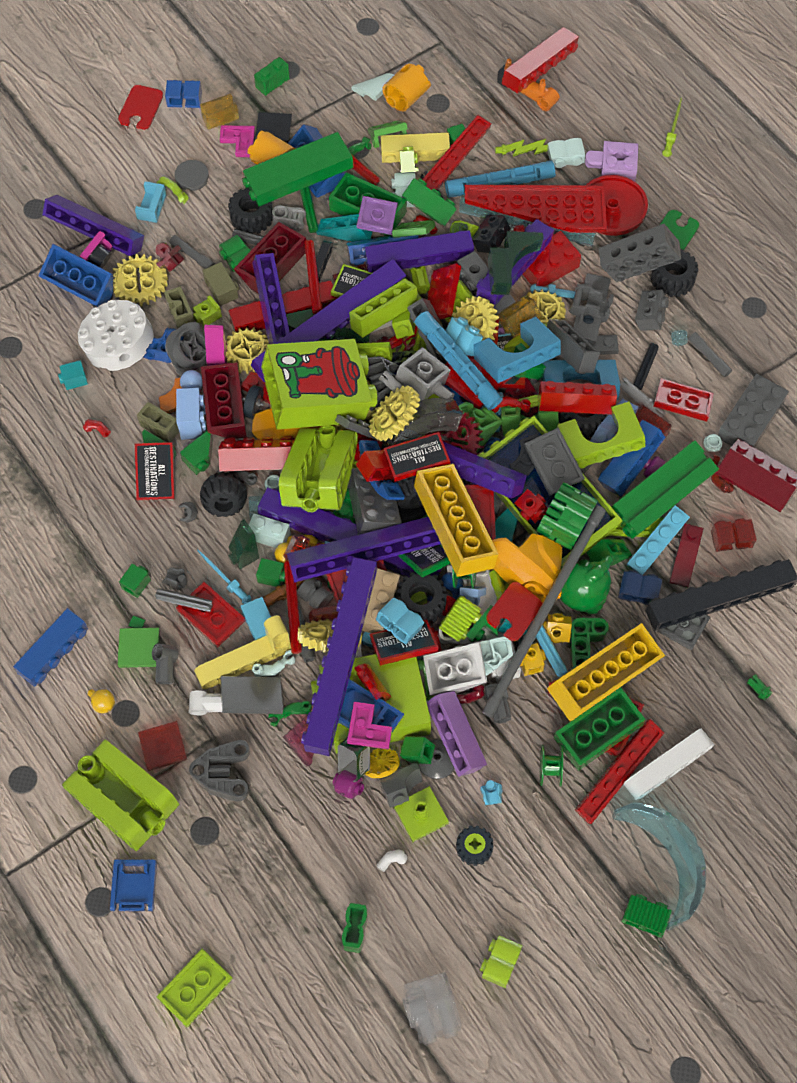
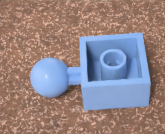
[176,370,207,440]

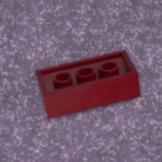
[234,222,306,294]
[201,362,247,438]
[715,438,797,513]

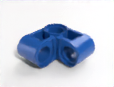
[143,327,184,363]

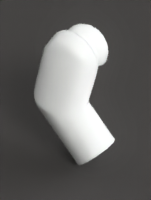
[376,849,407,872]

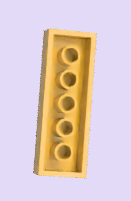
[414,464,498,577]
[547,623,665,722]

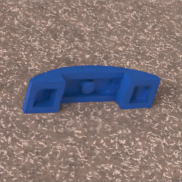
[359,440,405,500]

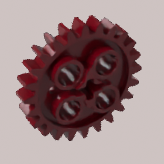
[424,409,484,455]

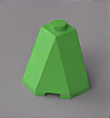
[451,402,503,452]

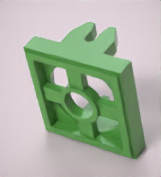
[368,120,408,148]

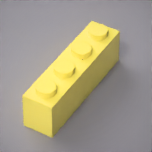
[381,133,450,163]

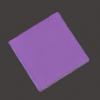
[357,196,397,235]

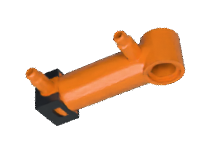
[497,58,560,111]

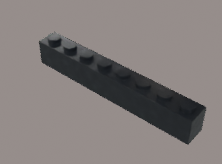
[645,559,797,631]

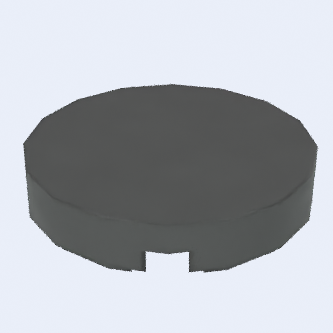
[175,160,209,191]

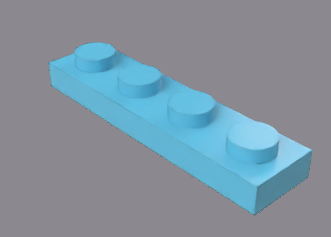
[626,505,690,575]

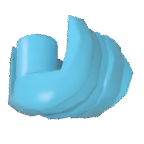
[480,780,503,805]

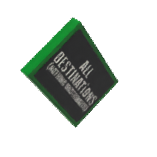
[398,544,451,578]

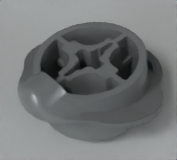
[165,322,206,375]

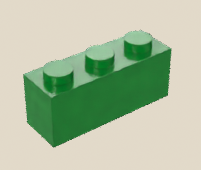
[402,178,457,227]

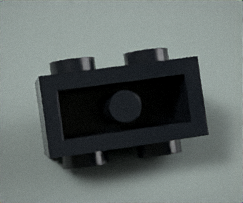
[472,214,511,254]

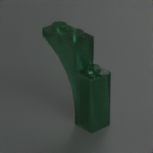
[488,231,544,295]

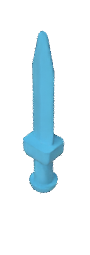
[530,284,576,299]
[197,549,251,604]

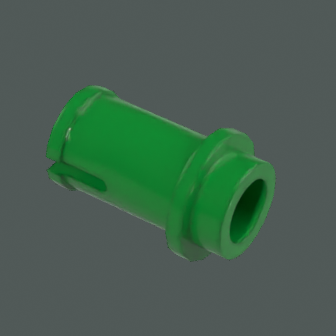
[747,674,773,700]

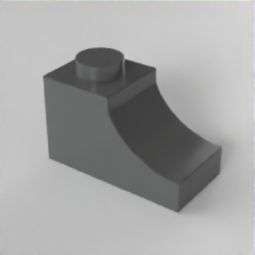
[379,763,423,808]

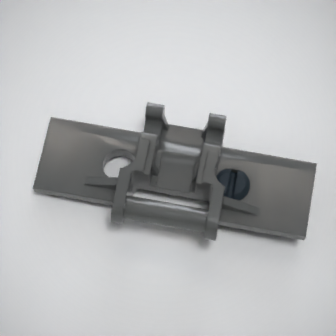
[569,273,614,343]

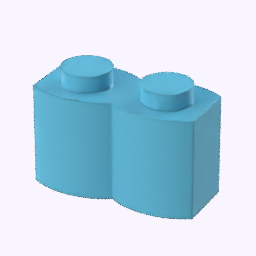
[445,317,483,356]
[376,598,424,644]

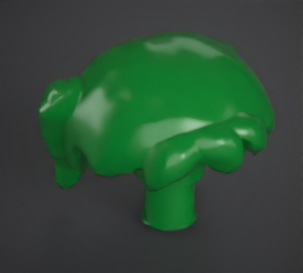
[560,555,612,615]

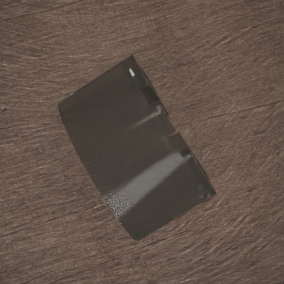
[386,398,463,447]

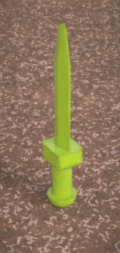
[662,97,682,157]

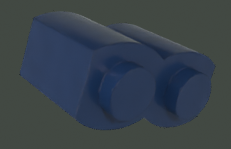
[618,570,662,605]

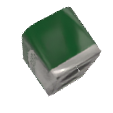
[338,737,370,782]

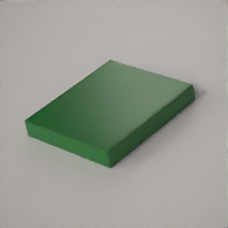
[128,616,146,628]

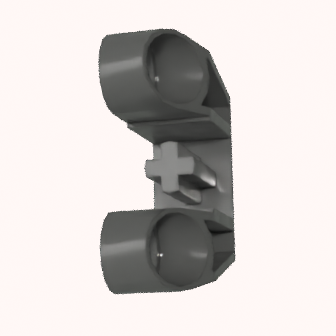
[365,357,399,411]
[189,740,250,801]

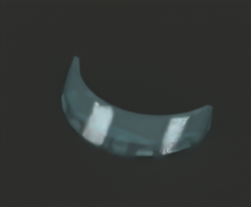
[612,802,706,932]

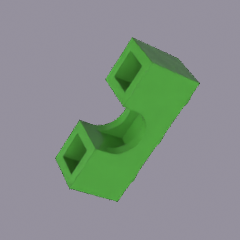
[501,406,559,436]

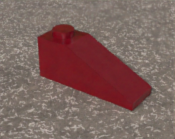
[669,523,704,588]

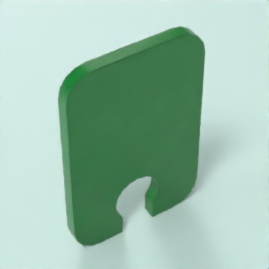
[660,210,699,250]

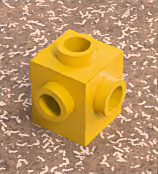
[543,613,572,643]
[520,643,546,676]

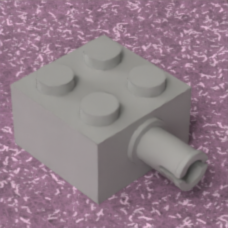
[395,347,454,404]

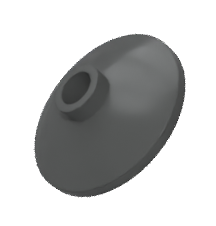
[418,740,455,779]

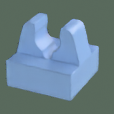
[460,585,486,605]

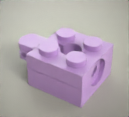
[585,141,638,182]

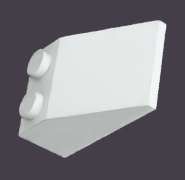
[423,642,487,696]

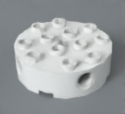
[78,300,154,371]

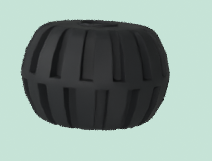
[200,472,247,517]

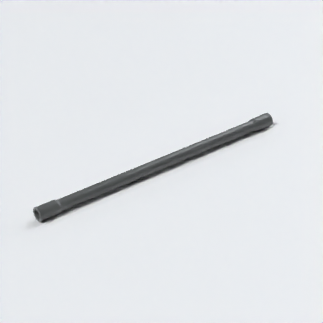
[482,505,606,718]

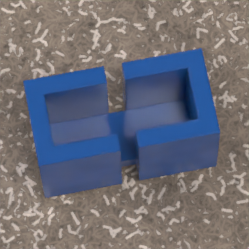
[165,80,202,108]

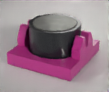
[80,231,113,269]

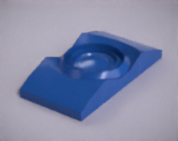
[338,679,404,732]

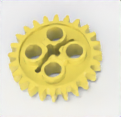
[113,254,168,307]
[449,296,499,341]
[369,385,420,441]
[297,619,362,653]

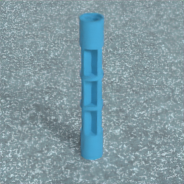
[445,160,556,198]
[414,311,503,410]

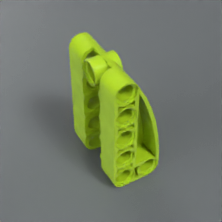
[279,425,358,512]
[62,739,180,852]

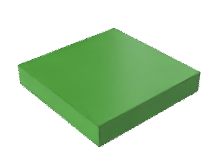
[392,220,436,237]
[117,628,160,668]

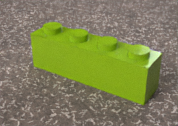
[349,279,418,338]

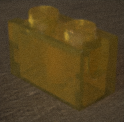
[199,94,239,130]
[497,295,542,338]

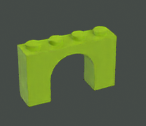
[557,401,646,469]

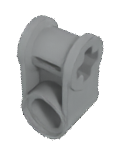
[272,205,306,231]

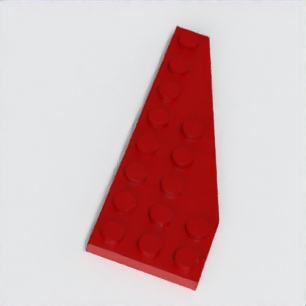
[465,185,607,233]

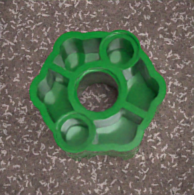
[536,482,598,550]

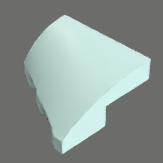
[351,73,394,101]
[468,637,513,676]

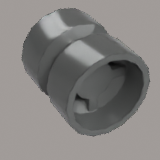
[297,577,334,612]

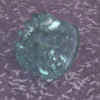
[671,330,688,346]

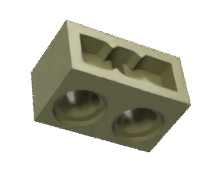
[137,402,179,442]

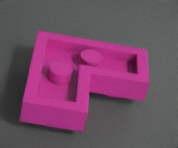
[220,125,255,157]
[347,702,392,749]

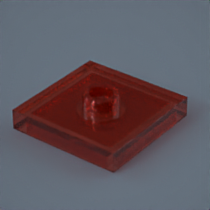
[138,721,188,771]

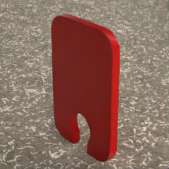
[118,85,163,130]
[486,582,543,641]

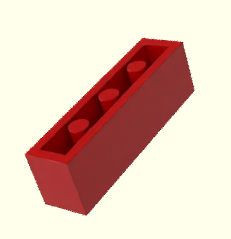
[538,381,617,415]
[356,450,394,482]

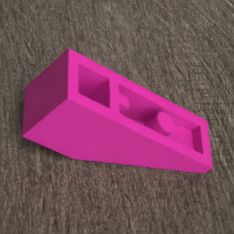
[204,325,227,366]

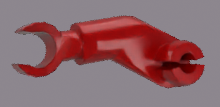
[492,396,531,413]

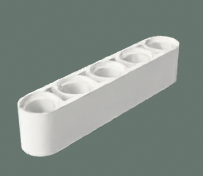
[623,728,714,801]

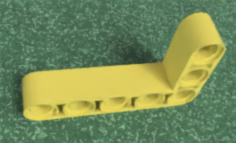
[194,615,291,689]

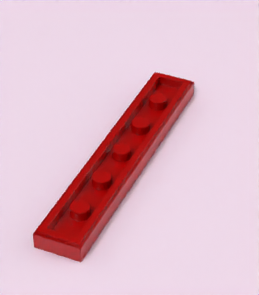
[422,115,492,190]
[575,719,664,824]

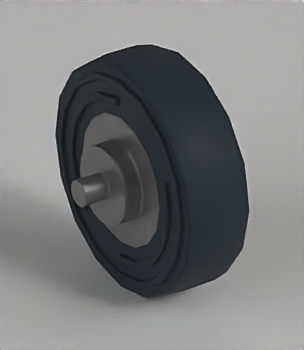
[242,385,265,419]

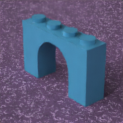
[473,317,561,383]
[542,360,620,400]

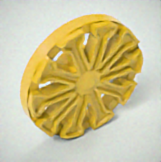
[365,748,400,778]

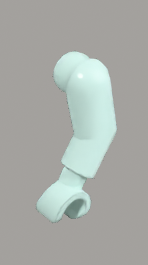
[252,650,295,677]

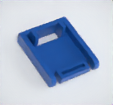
[110,860,157,912]

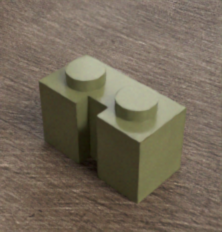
[202,262,239,306]
[164,286,194,329]

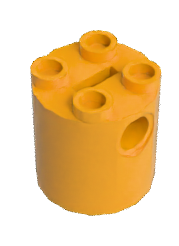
[382,63,431,112]
[247,130,296,164]

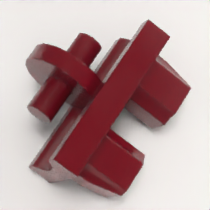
[155,242,184,272]

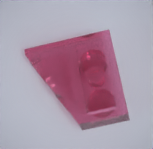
[283,711,314,767]

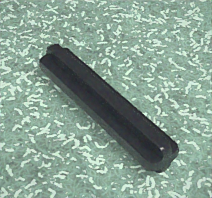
[633,343,659,390]

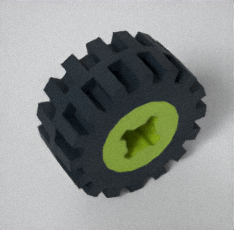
[456,826,494,866]

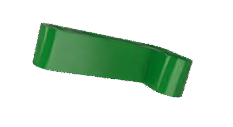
[570,618,609,670]

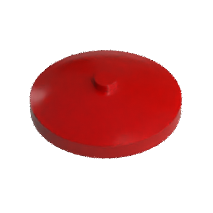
[586,175,648,236]

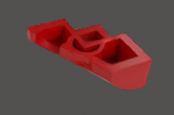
[354,663,392,701]

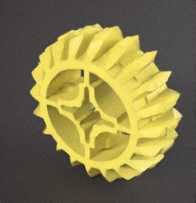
[517,289,566,327]
[226,327,269,374]

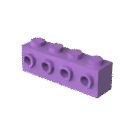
[427,691,487,777]

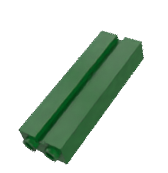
[242,132,354,207]
[611,440,719,539]

